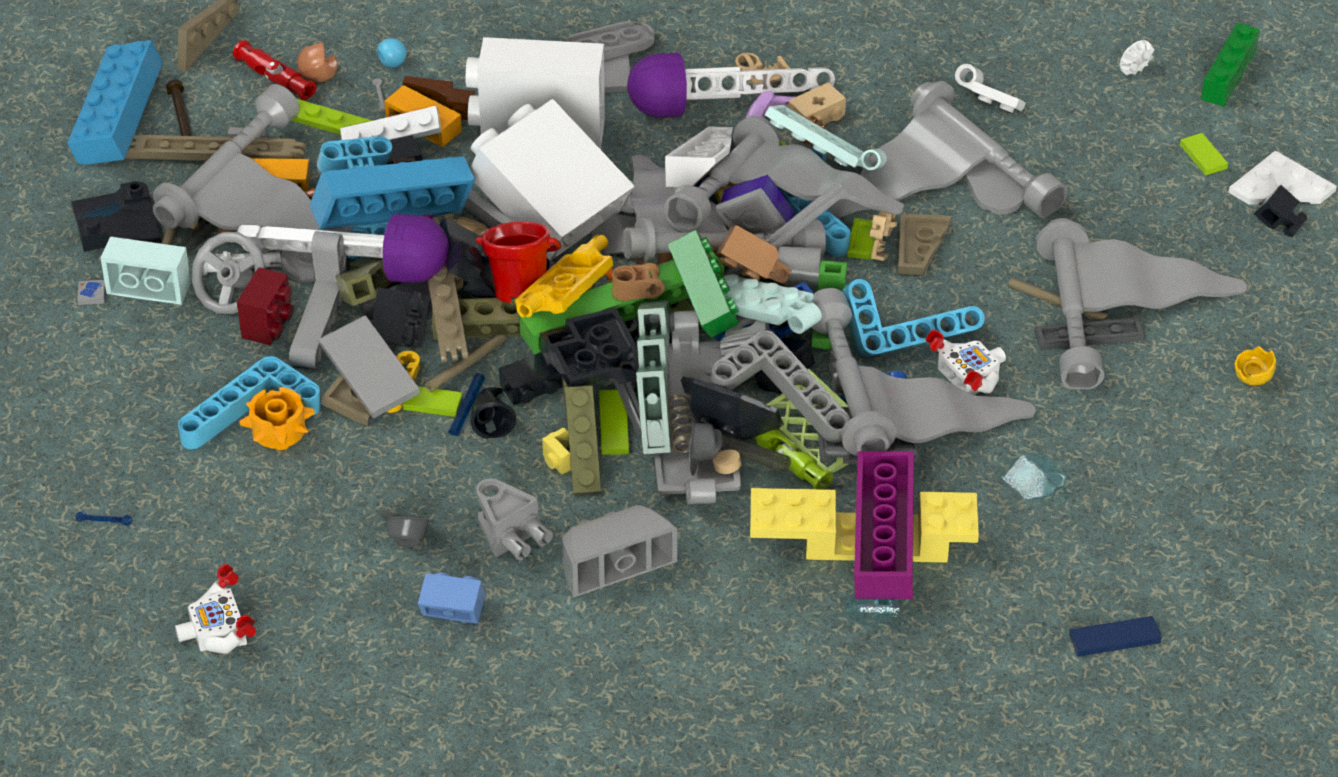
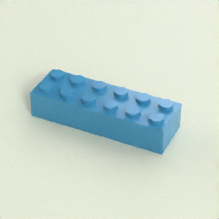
[67,40,163,165]
[310,156,475,230]

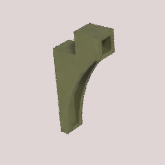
[335,257,393,306]
[562,377,601,495]

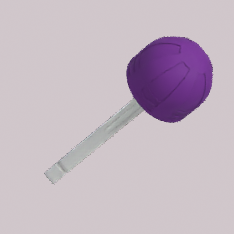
[627,52,835,118]
[237,213,449,283]

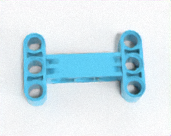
[317,136,392,259]

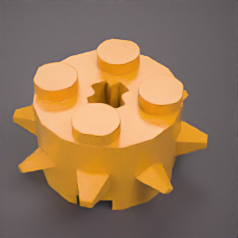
[240,387,315,450]

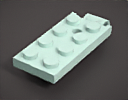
[765,105,887,170]
[724,274,822,334]

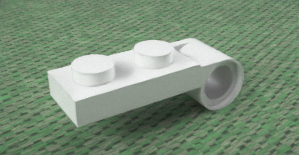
[955,64,1026,113]

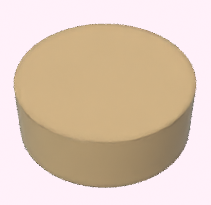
[713,450,742,474]

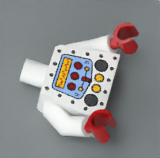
[925,330,1006,395]
[175,564,256,654]

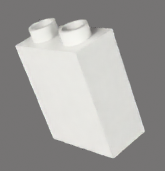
[466,37,605,150]
[470,99,635,260]

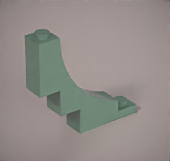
[636,300,672,454]

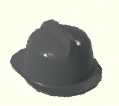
[689,419,723,476]
[375,510,434,547]

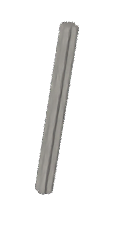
[724,182,846,277]

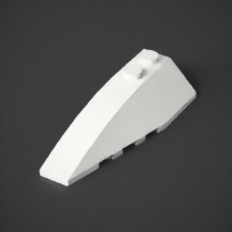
[665,126,733,191]

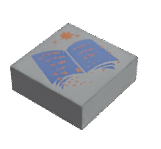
[77,280,106,305]

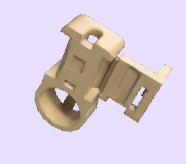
[735,53,790,88]
[870,211,897,261]

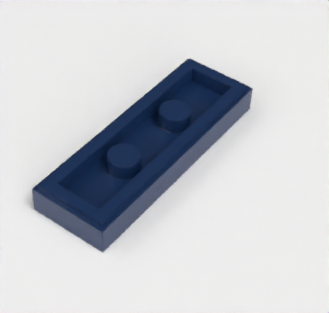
[1069,616,1162,657]

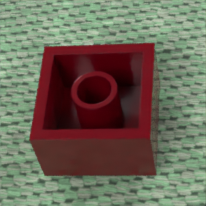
[237,267,294,345]

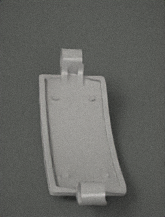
[654,310,741,505]

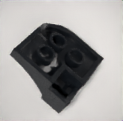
[71,181,161,252]
[440,218,497,298]
[539,308,639,387]

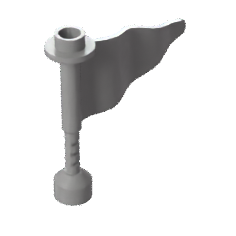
[827,81,1068,219]
[153,84,352,233]
[664,116,904,232]
[622,155,826,265]
[1036,218,1247,389]
[812,288,1036,456]

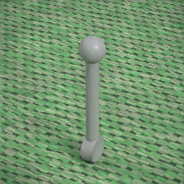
[372,78,385,113]

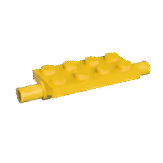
[515,234,614,318]

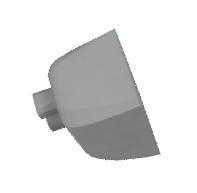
[562,505,677,597]

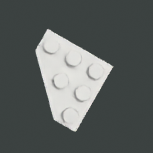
[1228,151,1337,204]

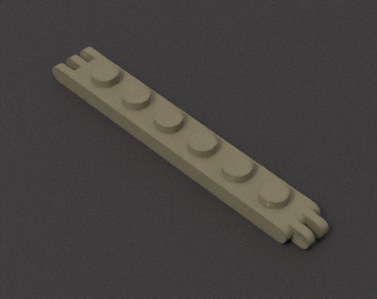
[125,135,306,161]
[428,217,468,363]

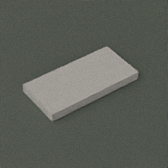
[319,315,420,418]

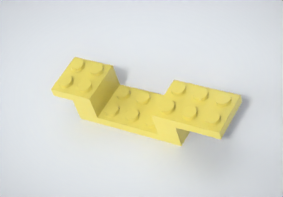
[750,488,979,562]

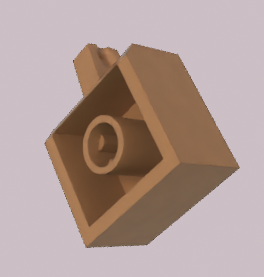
[715,225,792,284]

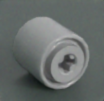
[774,246,822,293]

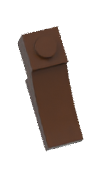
[403,76,475,120]

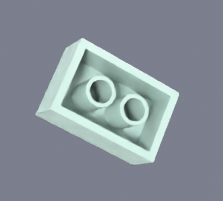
[101,237,191,305]

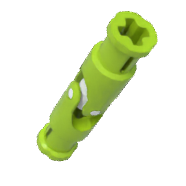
[753,429,833,490]

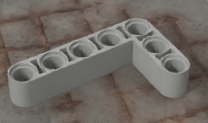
[289,231,348,369]
[709,331,850,443]

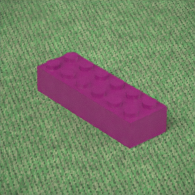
[854,451,914,599]

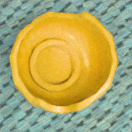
[1234,346,1276,386]

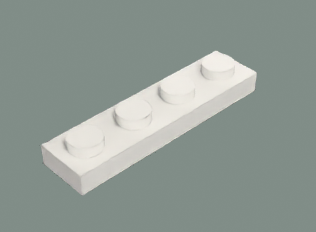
[340,106,442,141]

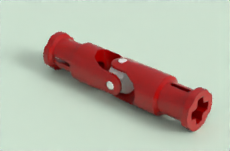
[233,40,317,101]

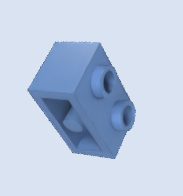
[418,572,486,624]

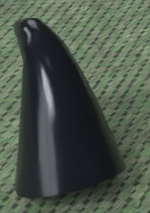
[470,387,516,439]

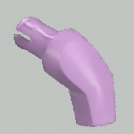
[745,91,795,118]

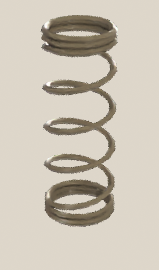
[669,394,692,453]

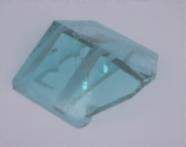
[1001,453,1068,502]
[845,593,899,618]

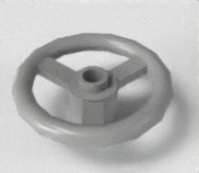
[192,232,265,314]

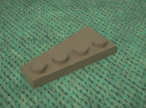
[177,0,239,72]

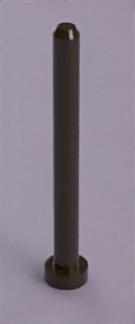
[166,79,191,136]

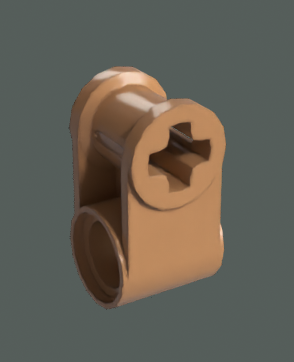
[612,263,665,301]

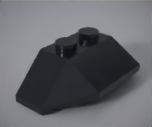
[680,376,783,441]

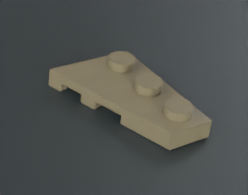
[898,213,952,275]

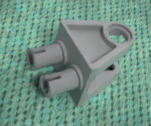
[476,478,553,560]

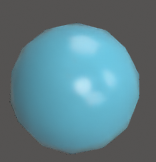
[377,38,407,68]

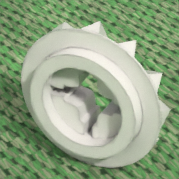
[1120,40,1154,75]

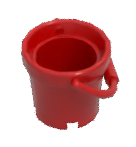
[476,221,561,303]

